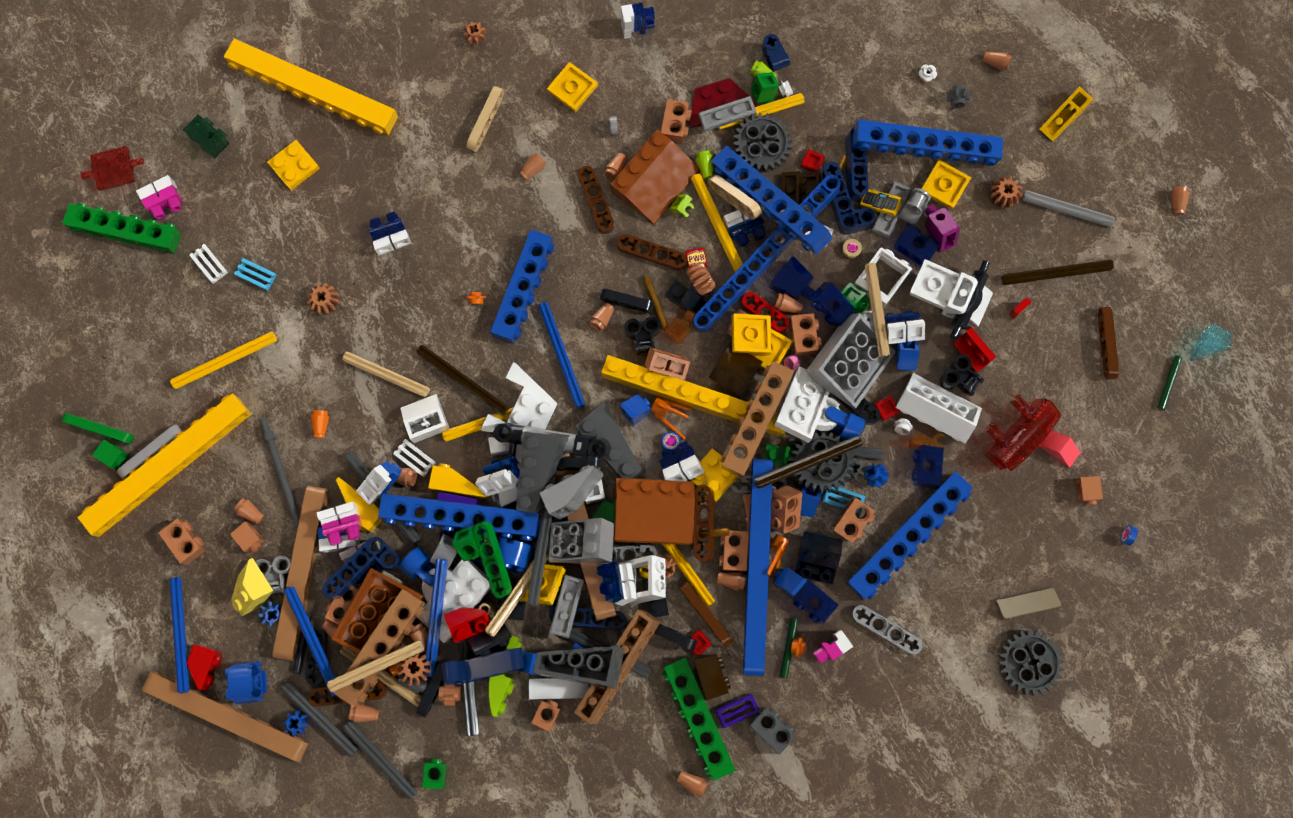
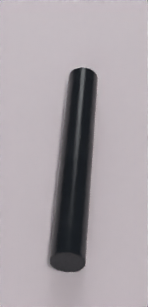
[292,614,312,674]

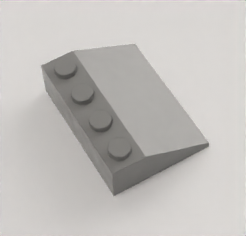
[806,313,896,409]

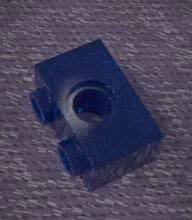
[893,225,940,266]
[809,282,856,326]
[911,445,944,489]
[791,579,839,624]

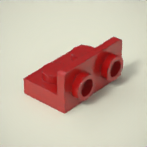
[953,327,996,373]

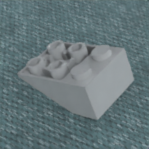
[540,465,604,519]
[549,518,614,564]

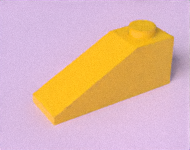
[1039,86,1094,141]
[428,463,489,500]
[336,477,382,533]

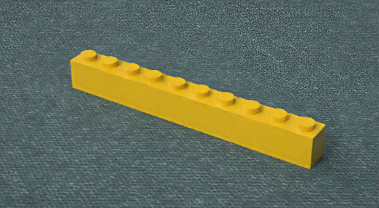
[224,39,398,135]
[601,355,785,439]
[77,393,252,537]

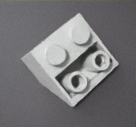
[401,394,450,443]

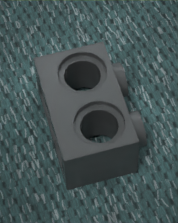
[749,708,796,755]

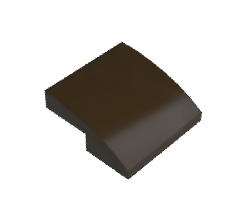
[781,171,821,211]

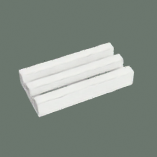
[190,244,228,284]
[393,439,436,477]

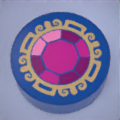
[661,432,681,452]
[1121,525,1138,546]

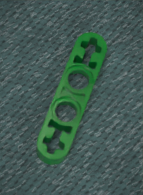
[61,413,134,445]
[473,521,512,598]

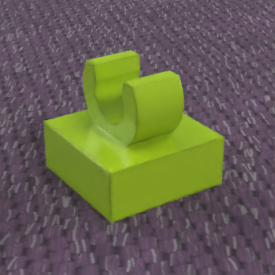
[669,194,694,217]

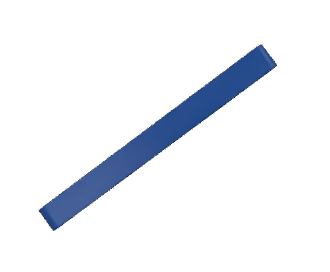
[693,175,840,333]
[743,459,773,676]

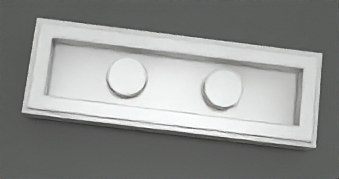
[529,678,589,699]

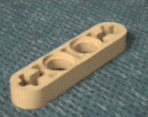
[466,86,504,152]
[708,174,762,220]

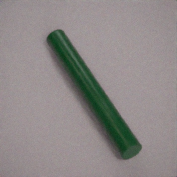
[1157,355,1182,410]
[780,618,799,678]

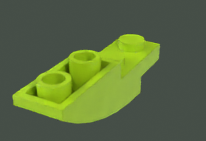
[489,636,522,717]

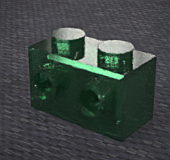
[183,114,230,159]

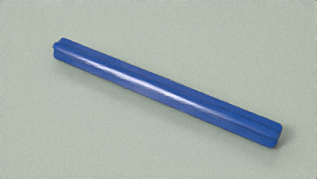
[539,302,585,408]
[423,559,448,677]
[169,577,189,694]
[284,586,337,697]

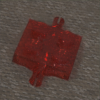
[80,146,145,191]

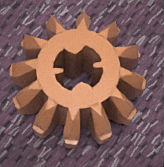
[990,176,1023,208]
[687,262,716,295]
[307,283,339,315]
[397,653,431,686]

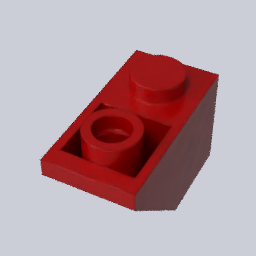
[444,607,490,643]
[187,644,222,690]

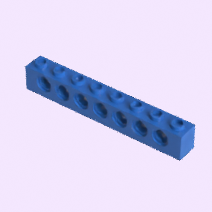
[852,119,1003,166]
[711,146,833,255]
[846,471,973,600]
[378,494,540,541]

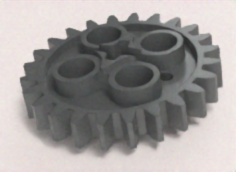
[732,113,793,173]
[791,431,855,494]
[998,630,1065,696]

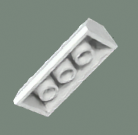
[896,373,982,444]

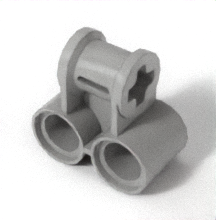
[898,187,932,226]
[255,556,291,596]

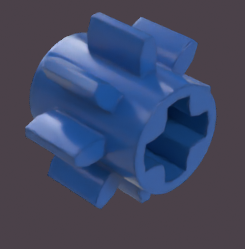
[864,463,889,488]
[256,600,281,626]
[283,711,310,736]

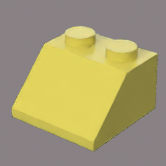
[231,558,273,616]

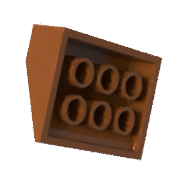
[610,130,700,225]
[613,478,695,545]
[331,568,426,668]

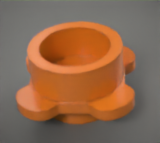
[466,292,486,304]
[791,637,806,658]

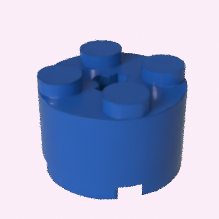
[491,537,533,573]
[225,661,267,704]

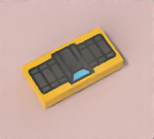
[860,189,903,216]

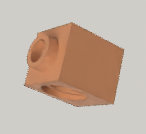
[1075,476,1103,506]
[230,521,265,554]
[531,699,561,732]

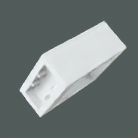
[854,247,912,309]
[617,555,666,605]

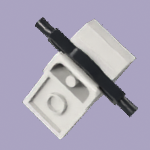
[909,259,993,339]

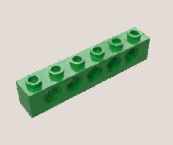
[62,203,182,254]
[662,657,736,781]

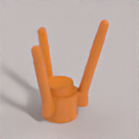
[651,397,691,440]
[767,534,789,581]

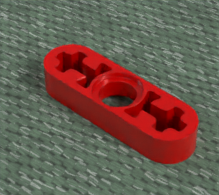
[742,292,789,333]

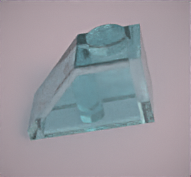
[1189,323,1234,362]

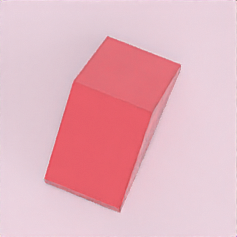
[1037,429,1081,468]

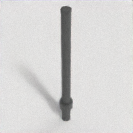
[259,418,300,527]

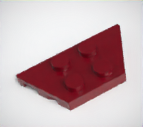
[690,78,757,129]

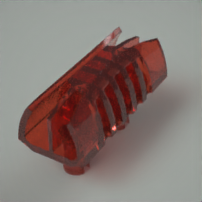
[985,394,1061,471]

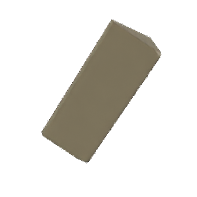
[996,588,1061,620]

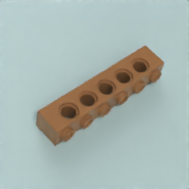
[720,361,794,478]
[333,589,426,706]
[574,610,661,724]

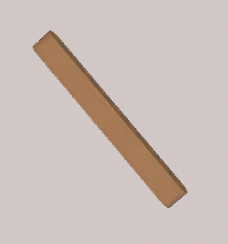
[556,453,616,621]
[273,486,329,661]
[141,671,309,762]

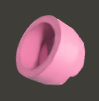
[784,355,801,371]

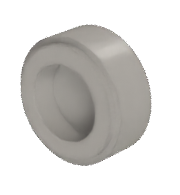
[609,116,618,135]

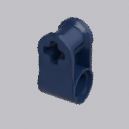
[762,34,790,72]

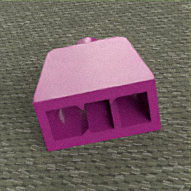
[924,205,960,253]

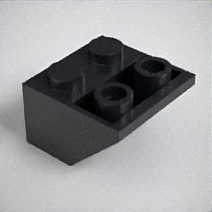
[795,531,843,584]
[464,624,512,658]

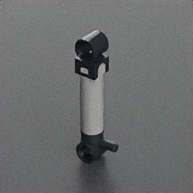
[493,422,611,459]

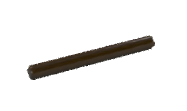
[1001,259,1114,285]
[416,345,509,415]
[754,436,863,488]

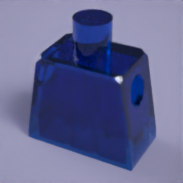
[770,256,817,301]

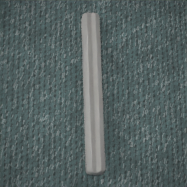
[1023,190,1115,227]

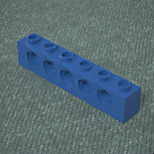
[490,230,555,344]

